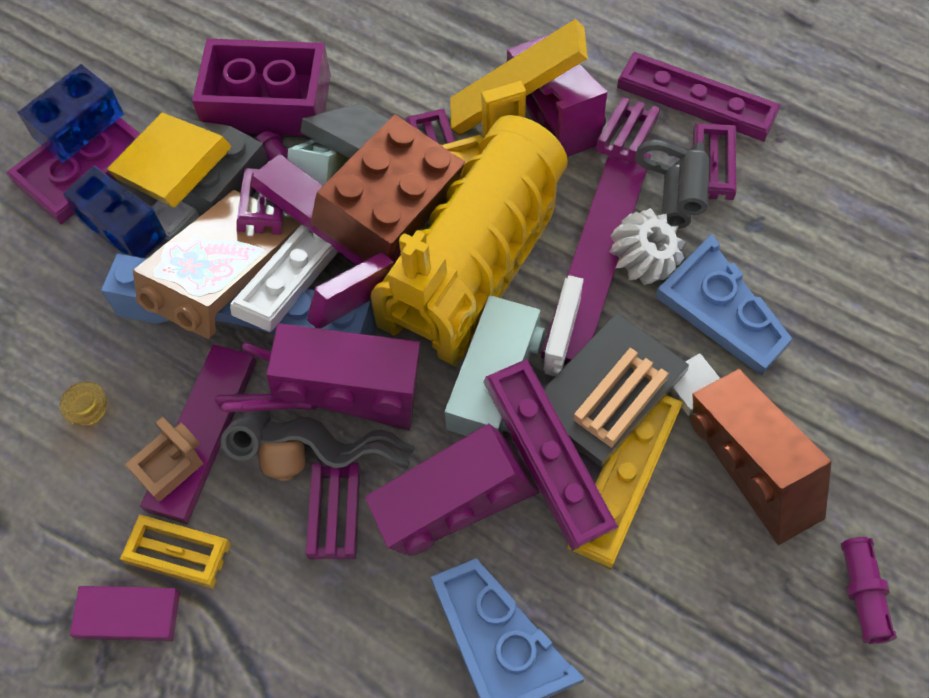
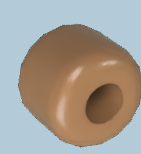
[258,440,306,481]

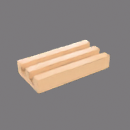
[573,347,669,448]

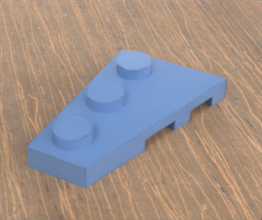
[431,558,585,698]

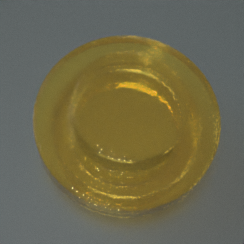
[60,381,107,425]

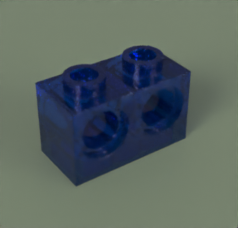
[17,64,124,163]
[63,166,167,258]

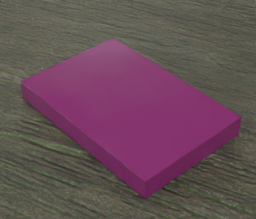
[6,100,140,225]

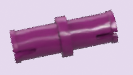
[840,537,897,644]

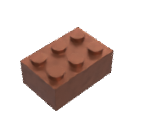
[311,114,465,261]

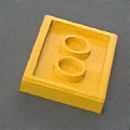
[107,112,231,208]

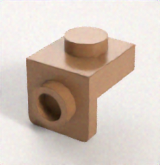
[124,417,203,502]

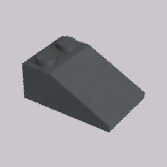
[178,118,269,216]

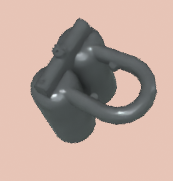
[635,140,710,229]

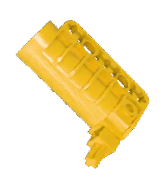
[371,115,568,366]

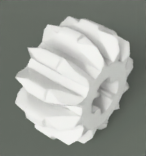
[609,208,686,285]

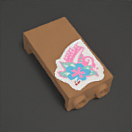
[133,190,301,339]

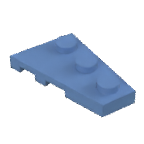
[656,234,793,376]

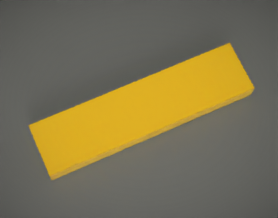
[450,19,588,135]
[567,395,683,569]

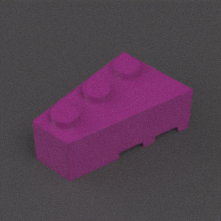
[507,34,608,157]
[267,323,420,430]
[365,423,540,556]

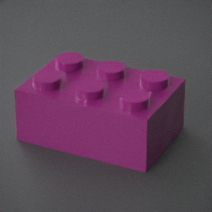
[192,38,331,136]

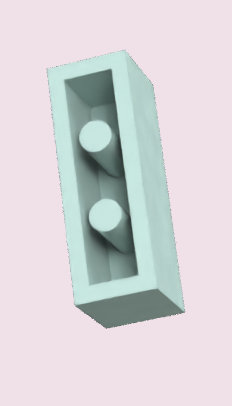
[445,295,546,436]

